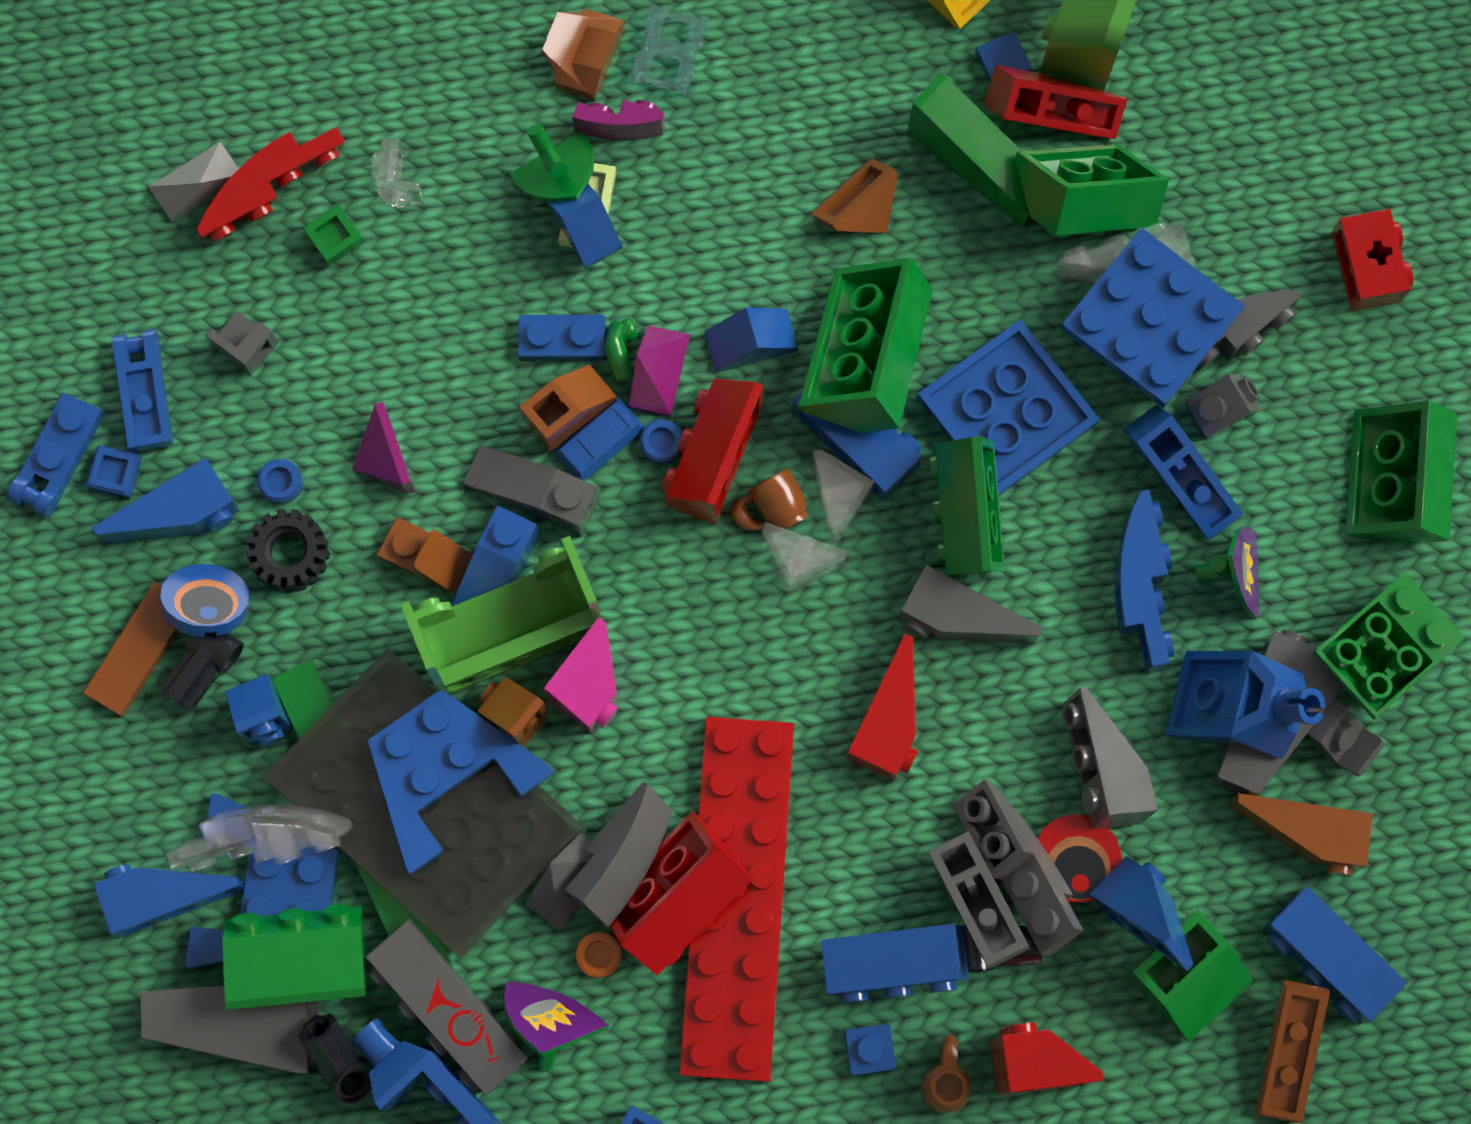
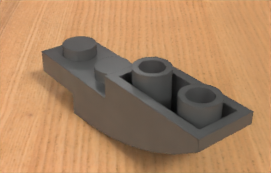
[1181,290,1301,387]
[953,779,1084,956]

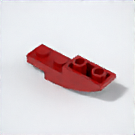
[197,127,345,243]

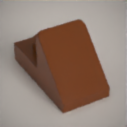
[377,517,473,596]

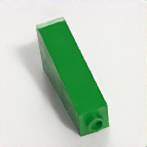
[907,72,1032,228]

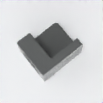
[205,312,278,376]

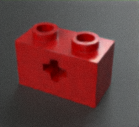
[1331,209,1414,312]

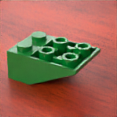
[1313,572,1466,720]

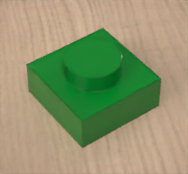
[303,204,364,266]

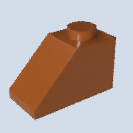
[477,677,549,747]

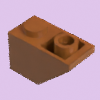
[519,364,617,452]

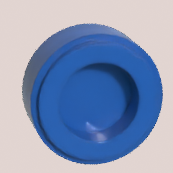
[640,419,683,465]
[257,459,303,505]

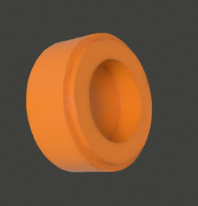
[576,932,622,978]

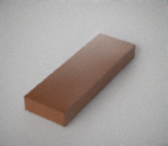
[83,581,178,717]
[1255,980,1330,1124]

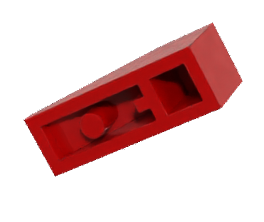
[984,64,1128,139]
[846,634,919,781]

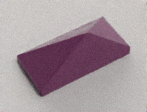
[629,325,690,417]
[352,402,415,494]

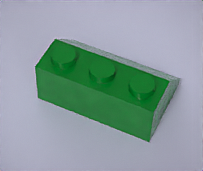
[1015,144,1169,238]
[1345,400,1457,544]
[930,436,1005,576]
[222,904,367,1010]

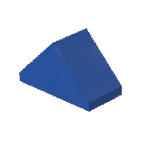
[545,184,623,269]
[704,307,799,373]

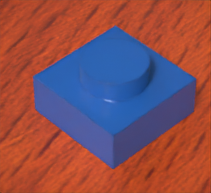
[844,1024,896,1076]

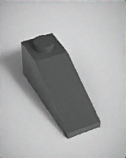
[463,445,599,537]
[899,565,1043,644]
[928,831,1030,969]

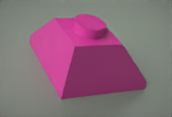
[544,617,619,733]

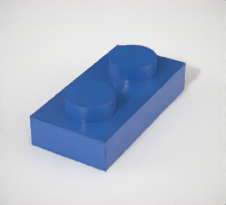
[518,315,606,361]

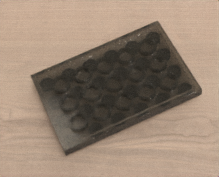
[263,648,584,961]

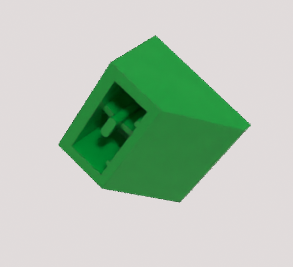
[1125,910,1253,1043]

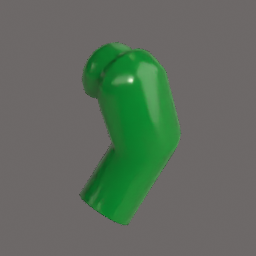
[604,318,638,381]

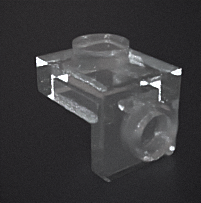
[371,138,423,208]

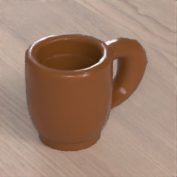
[732,468,809,533]
[920,1034,972,1114]

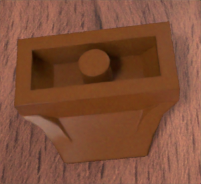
[542,9,625,101]

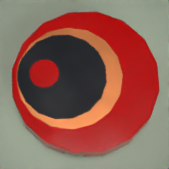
[1037,814,1122,904]

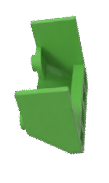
[1040,0,1136,91]
[400,536,602,694]

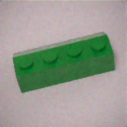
[799,257,933,433]

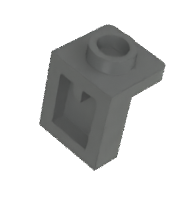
[1307,700,1385,777]

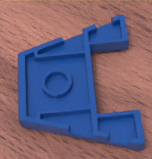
[368,689,554,876]
[185,793,340,969]

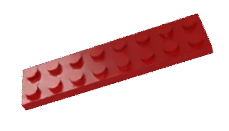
[680,717,794,1082]

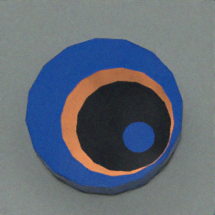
[160,564,249,637]

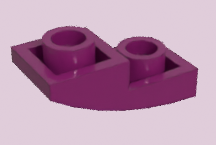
[572,100,665,140]

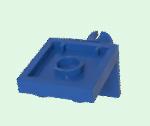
[1165,651,1325,759]
[351,1018,501,1124]

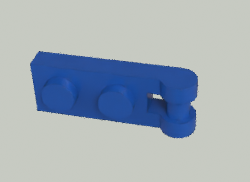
[112,329,174,453]
[7,392,105,518]

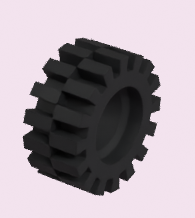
[246,509,330,593]

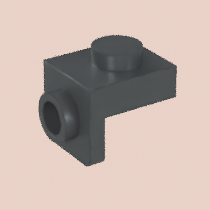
[1185,374,1261,438]

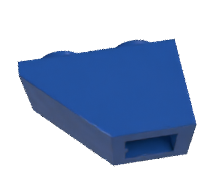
[225,674,293,748]

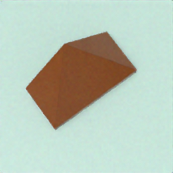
[811,158,898,233]

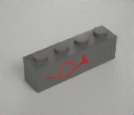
[366,918,528,1095]

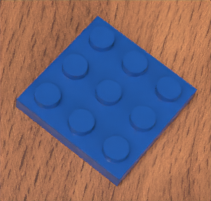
[1060,227,1245,409]
[917,319,1100,496]

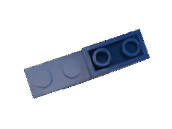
[1115,490,1174,674]

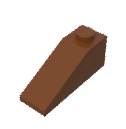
[1230,793,1373,877]

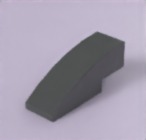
[564,782,673,927]

